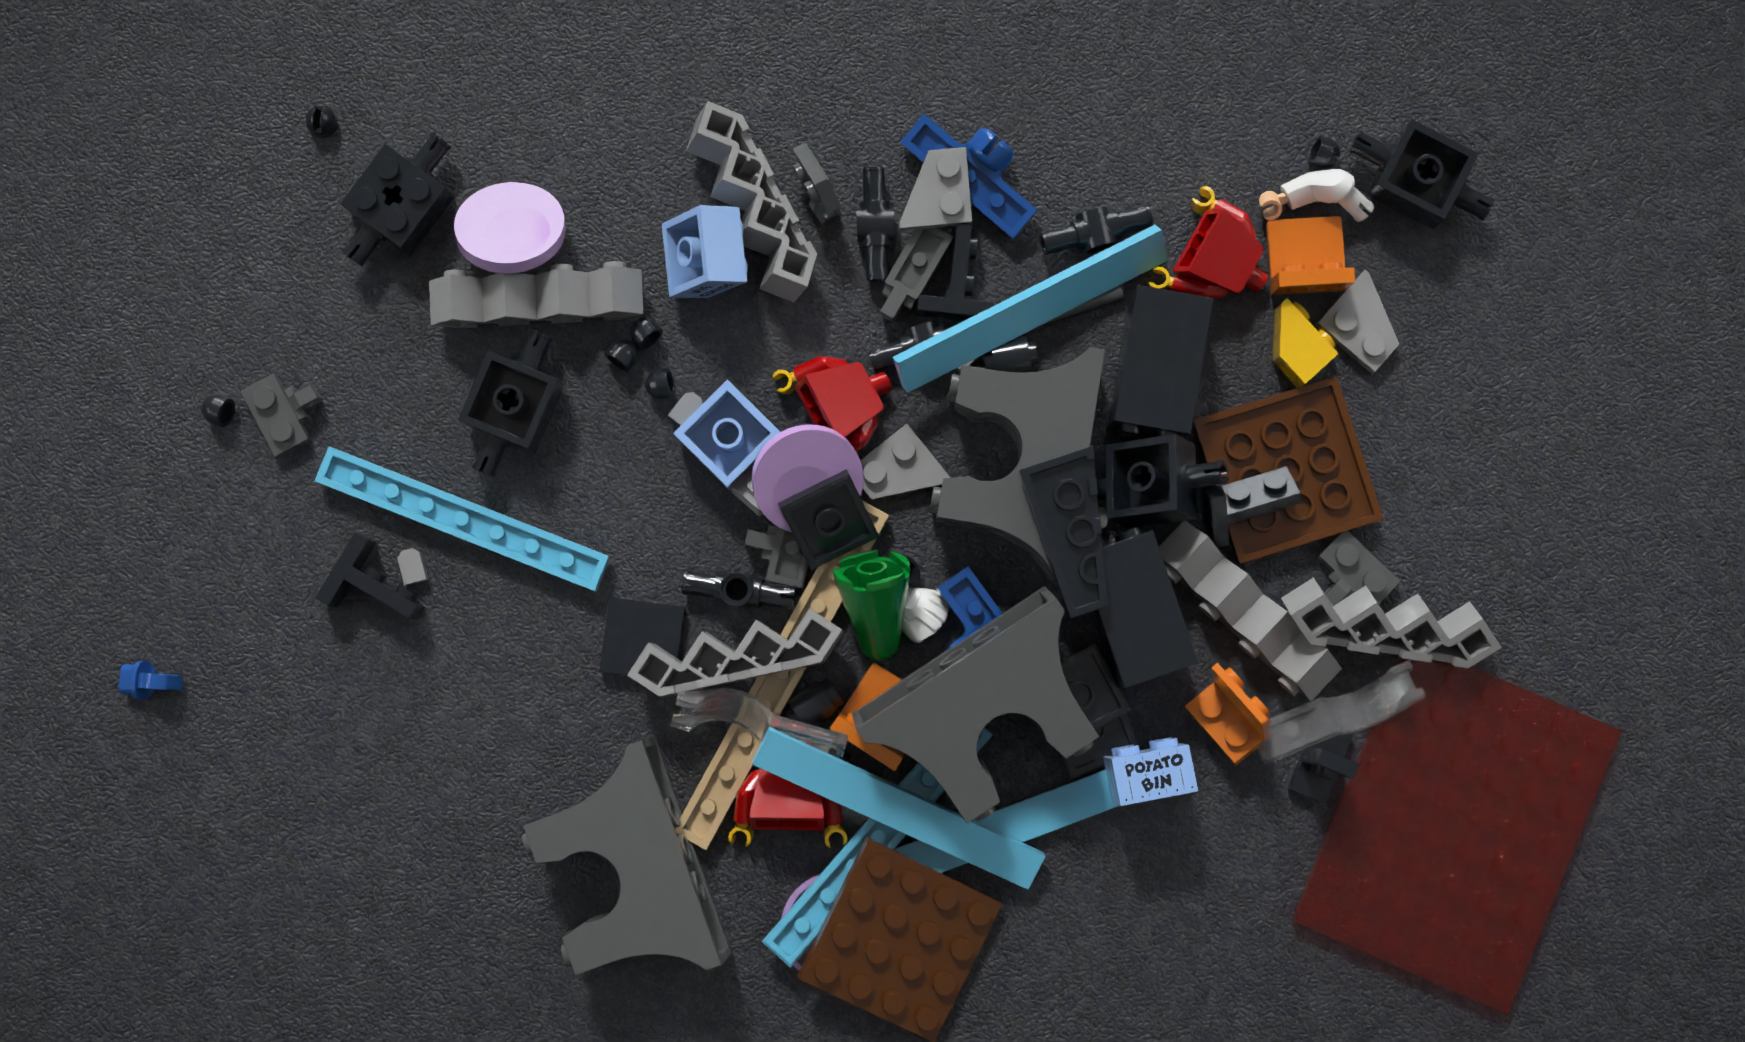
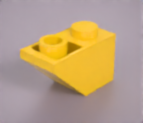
[1273,298,1339,388]

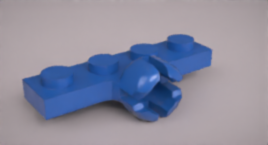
[900,114,1038,239]
[936,566,1003,650]

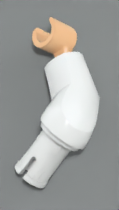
[1259,169,1374,222]

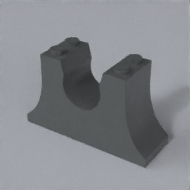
[929,347,1105,580]
[852,586,1099,823]
[522,737,732,975]

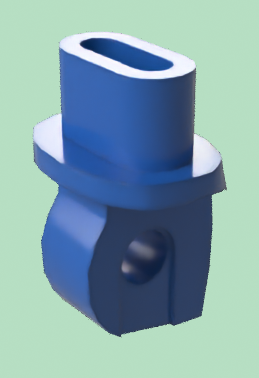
[119,661,183,700]

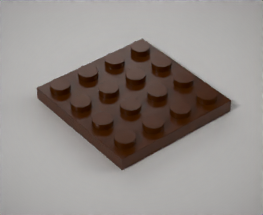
[1192,376,1384,565]
[797,836,1002,1042]

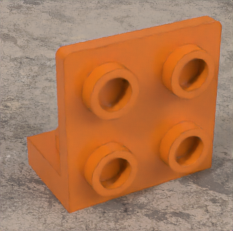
[1266,216,1355,295]
[830,663,905,771]
[1185,663,1271,766]

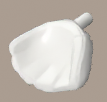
[902,588,949,643]

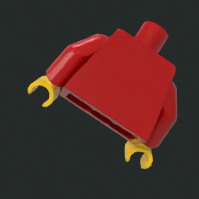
[1148,186,1268,300]
[772,356,892,453]
[728,768,848,848]

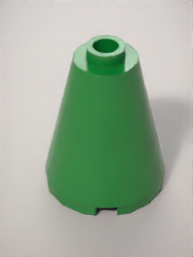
[833,550,911,661]

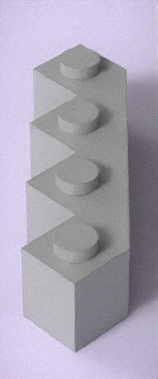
[686,101,817,302]
[429,261,643,328]
[1159,521,1342,701]
[1281,577,1502,668]
[627,608,845,697]

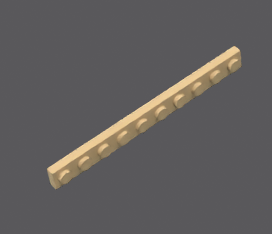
[674,501,889,850]

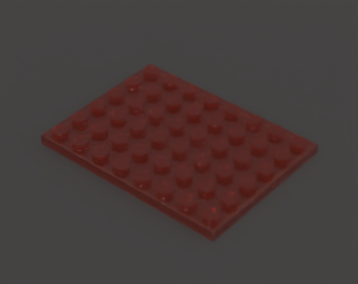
[1292,657,1622,1014]

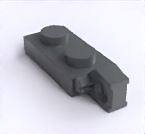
[880,228,954,324]

